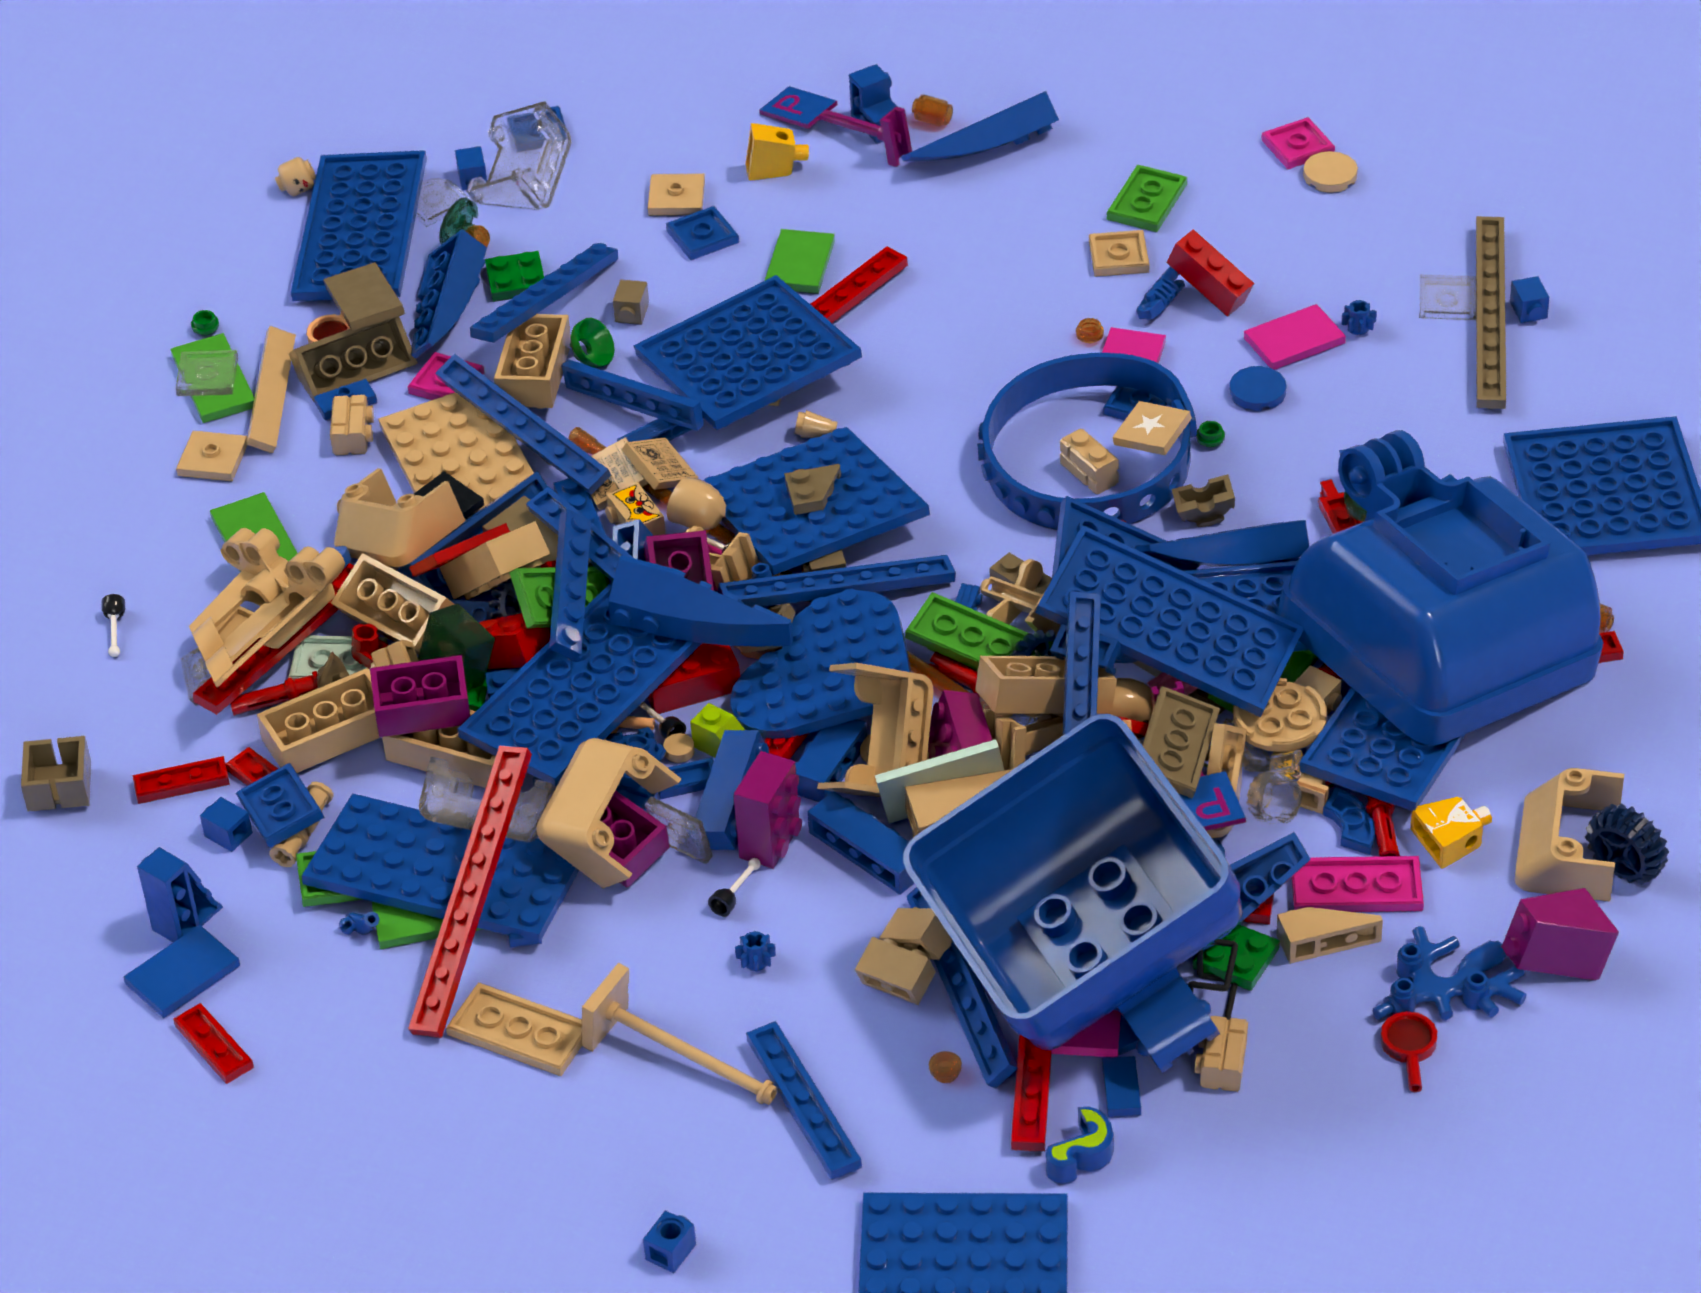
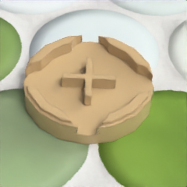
[1303,151,1358,193]

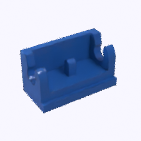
[1050,624,1125,675]

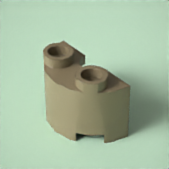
[1171,474,1235,527]

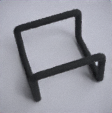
[1187,939,1238,1020]

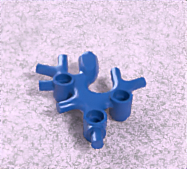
[1372,926,1527,1020]

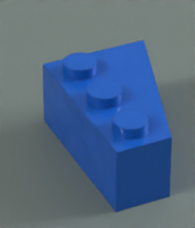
[137,847,223,942]

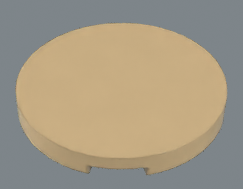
[1233,678,1327,752]

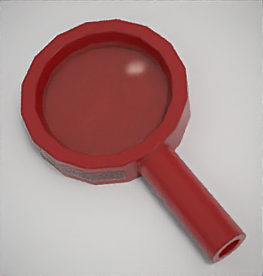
[1381,1011,1438,1092]

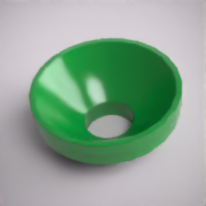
[570,318,615,368]

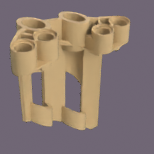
[189,528,345,688]

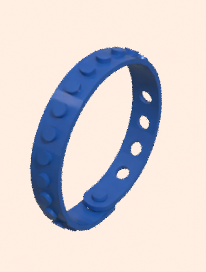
[977,353,1197,530]

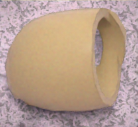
[667,477,727,534]
[1111,678,1153,724]

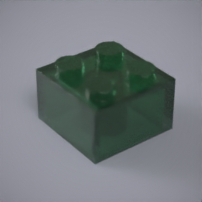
[418,604,495,691]

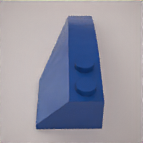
[901,91,1059,162]
[411,229,487,359]
[396,471,548,600]
[1135,520,1309,566]
[608,555,793,647]
[1189,832,1311,959]

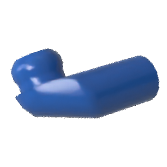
[339,911,379,935]

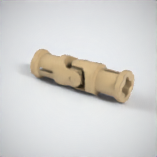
[269,782,334,867]

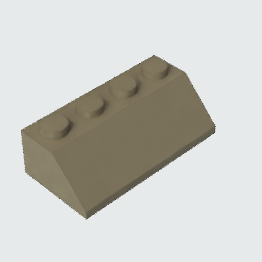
[289,316,418,402]

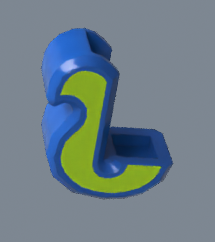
[1045,1106,1114,1184]

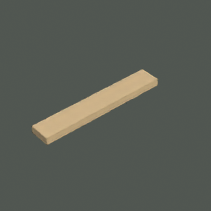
[246,326,296,453]

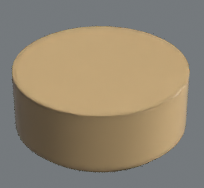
[663,733,695,763]

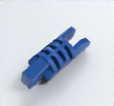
[1136,266,1185,320]

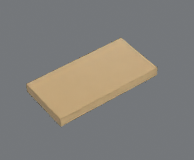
[446,982,582,1076]

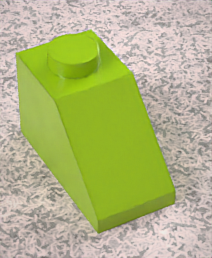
[690,703,745,758]

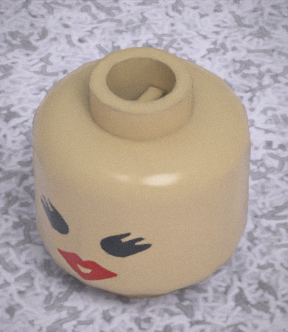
[275,157,316,196]

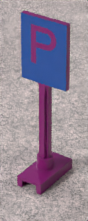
[759,86,912,167]
[1151,681,1246,831]

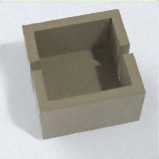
[21,736,91,812]

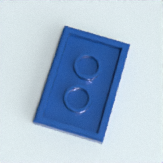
[236,763,325,848]
[123,925,240,1018]

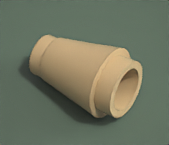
[795,410,838,438]

